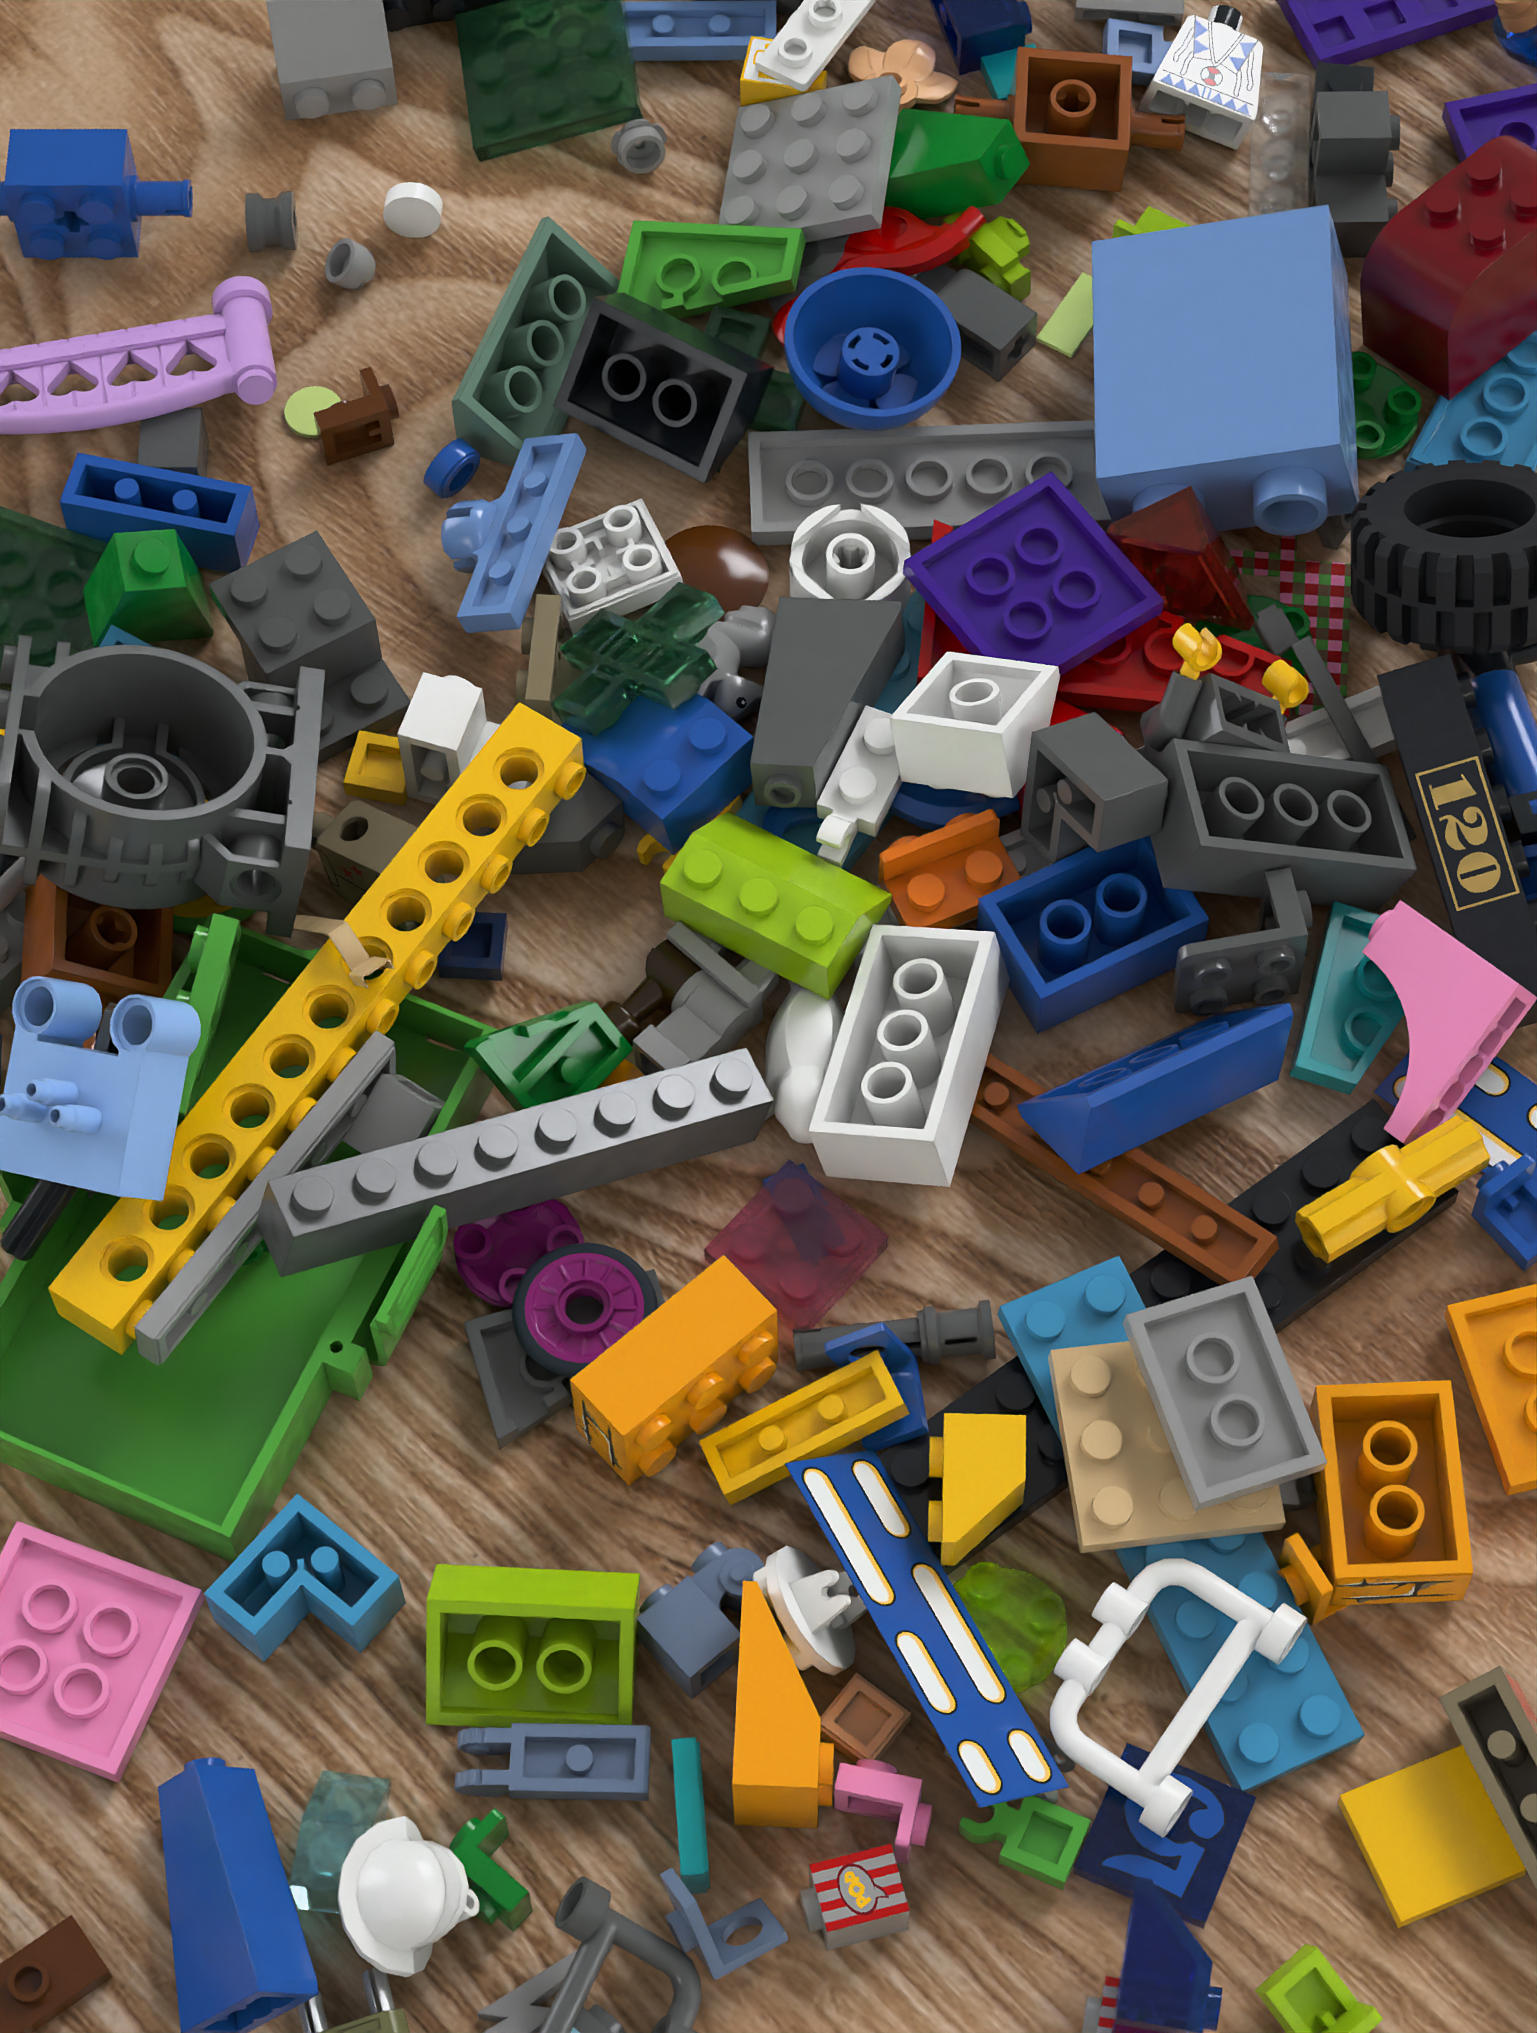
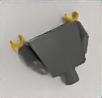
[1137,623,1309,763]

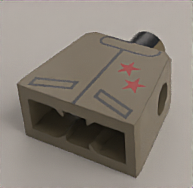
[311,800,445,931]

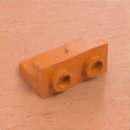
[878,809,1021,929]

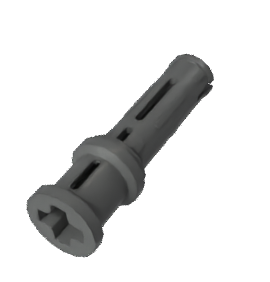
[793,1300,996,1372]

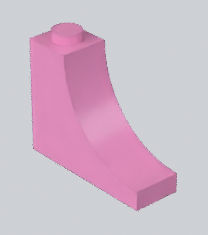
[1362,900,1537,1145]

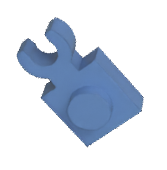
[1102,18,1174,86]

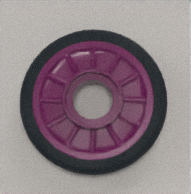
[512,1243,658,1378]

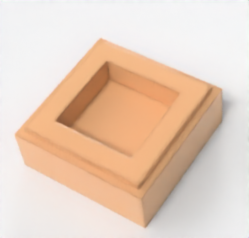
[820,1672,911,1763]

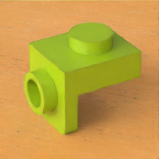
[1254,1944,1382,2033]

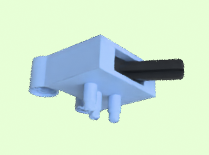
[0,976,201,1261]

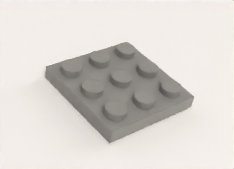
[718,75,902,243]

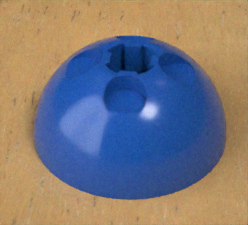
[784,267,961,431]

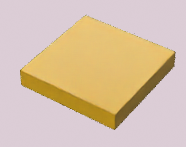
[1338,1745,1527,1928]

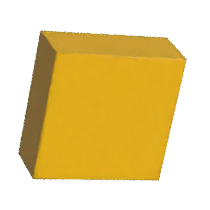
[343,730,408,806]

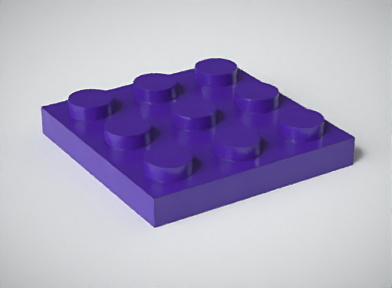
[903,471,1164,676]

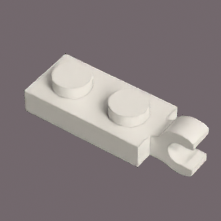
[816,706,903,867]

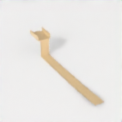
[293,915,395,988]

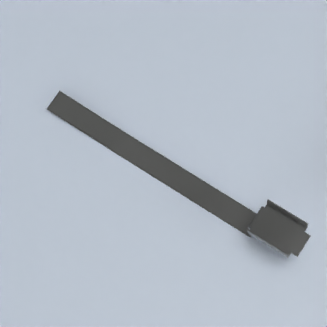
[1252,604,1417,842]

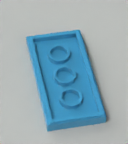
[1404,330,1537,473]

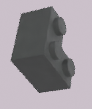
[1306,91,1400,258]
[1020,712,1168,864]

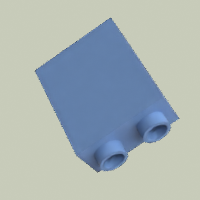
[1092,204,1359,552]

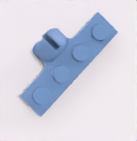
[441,433,587,633]

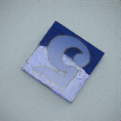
[1073,1743,1256,1929]

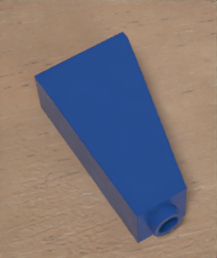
[158,1757,319,2033]

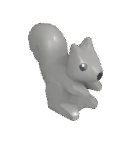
[660,605,776,722]

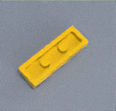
[699,1350,910,1505]

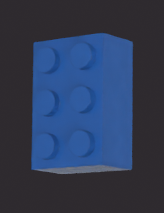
[976,835,1209,1034]

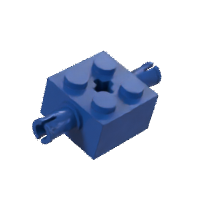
[0,129,193,260]

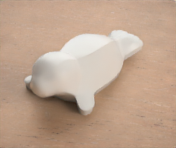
[764,980,845,1144]

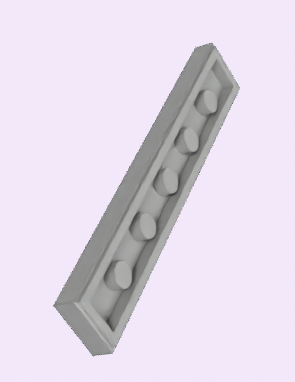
[134,1030,396,1366]

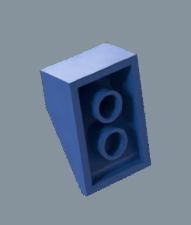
[561,660,754,855]

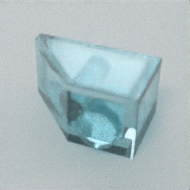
[289,1770,392,1914]

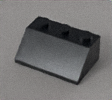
[553,292,775,483]

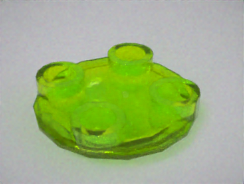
[953,1562,1068,1693]

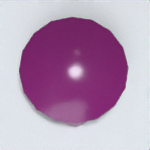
[453,1199,584,1309]

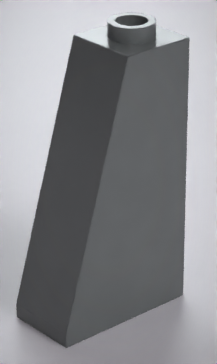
[750,597,906,808]

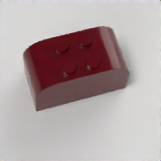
[1360,135,1537,401]

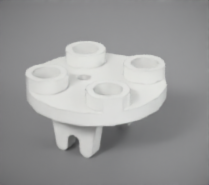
[753,1546,868,1675]

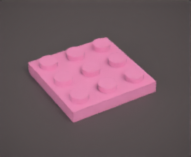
[0,1521,205,1783]

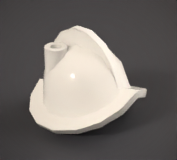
[337,1816,480,1977]

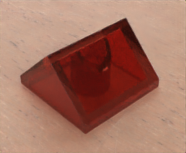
[1106,486,1255,631]

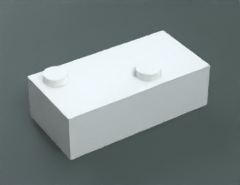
[808,924,1010,1187]

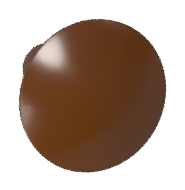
[655,525,769,626]

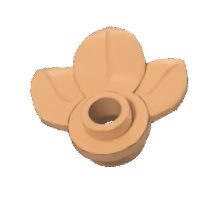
[848,39,958,114]

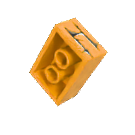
[570,1255,778,1486]
[1308,1380,1473,1606]

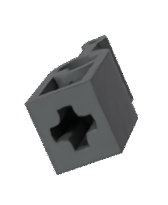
[908,264,1037,382]

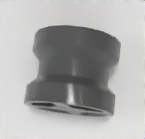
[245,191,298,252]

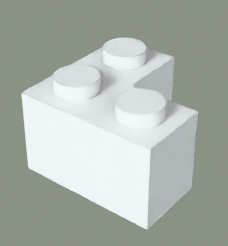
[397,672,533,805]

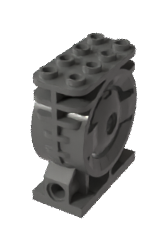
[0,634,325,938]

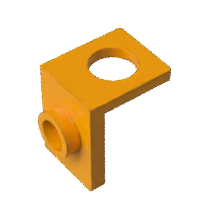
[1277,1532,1349,1626]

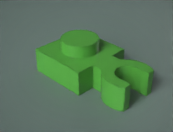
[958,1795,1091,1890]

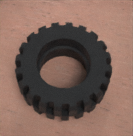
[1351,460,1537,654]

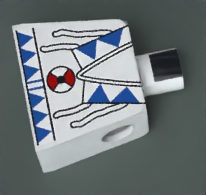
[1137,5,1263,150]

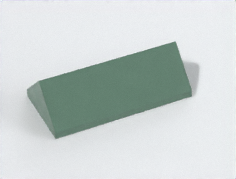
[451,216,620,467]

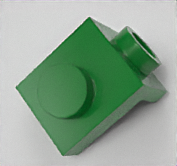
[449,1808,533,1932]

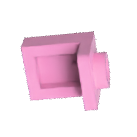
[834,1759,933,1865]

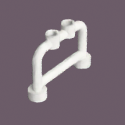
[1050,1558,1308,1838]

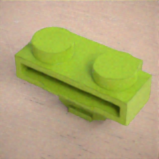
[943,211,1031,301]

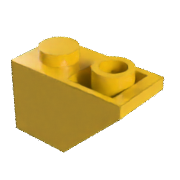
[928,1413,1026,1566]

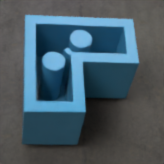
[204,1493,406,1662]

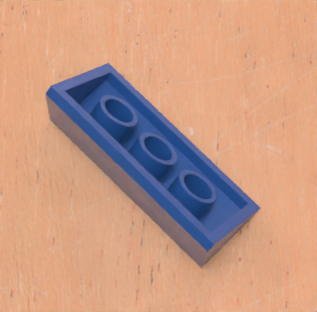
[1017,1003,1294,1174]

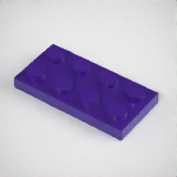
[1276,0,1499,70]

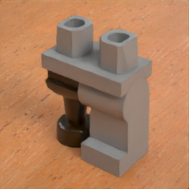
[600,921,779,1076]

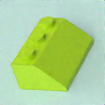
[660,812,893,1000]
[426,1564,640,1728]

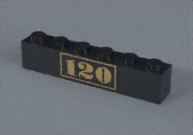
[1377,654,1537,1029]

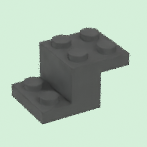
[208,530,411,764]

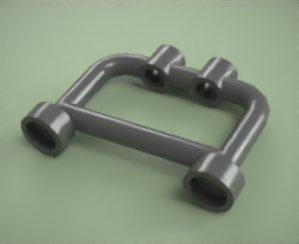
[539,1876,702,2033]

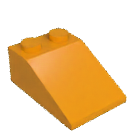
[732,1581,834,1829]

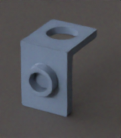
[660,1868,788,1980]

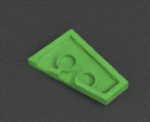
[617,220,806,319]

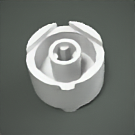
[789,504,911,612]

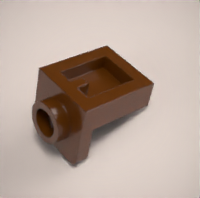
[314,367,399,466]

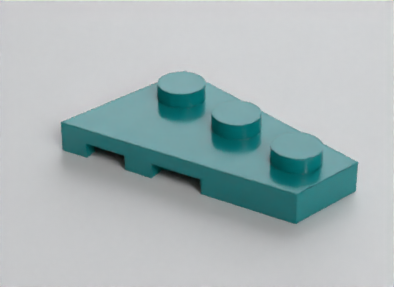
[1289,901,1405,1095]

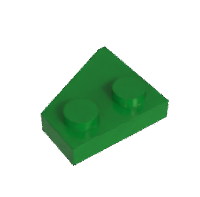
[463,1001,633,1111]

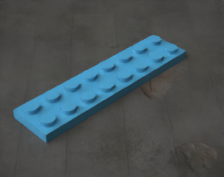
[997,1255,1365,1797]

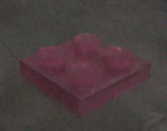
[704,1159,889,1330]

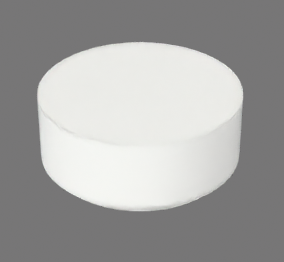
[383,182,443,238]

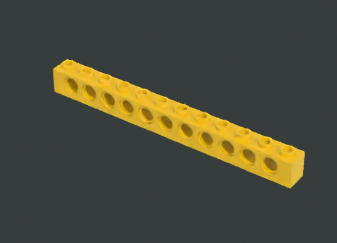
[48,702,586,1355]

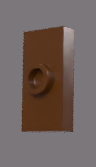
[0,1915,113,2033]

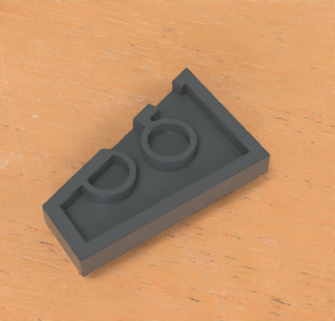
[464,1269,665,1450]

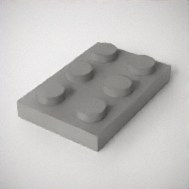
[1122,1276,1327,1511]

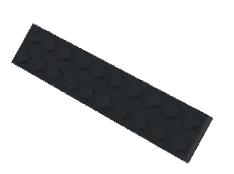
[878,1099,1459,1576]

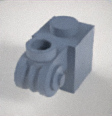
[636,1541,764,1700]

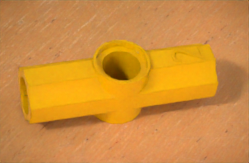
[1295,1115,1491,1264]

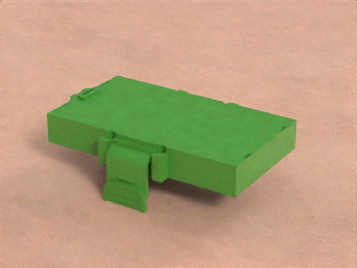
[0,914,498,1563]

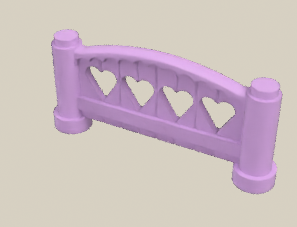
[0,276,277,435]

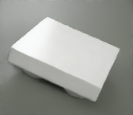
[542,498,685,636]

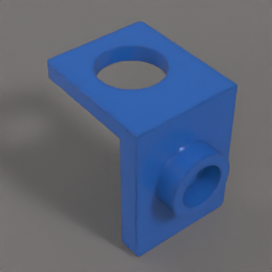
[824,1322,928,1452]

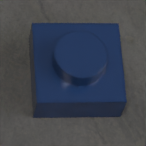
[437,912,508,981]

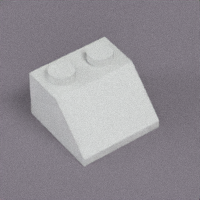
[889,651,1060,798]

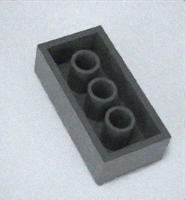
[1150,738,1417,911]

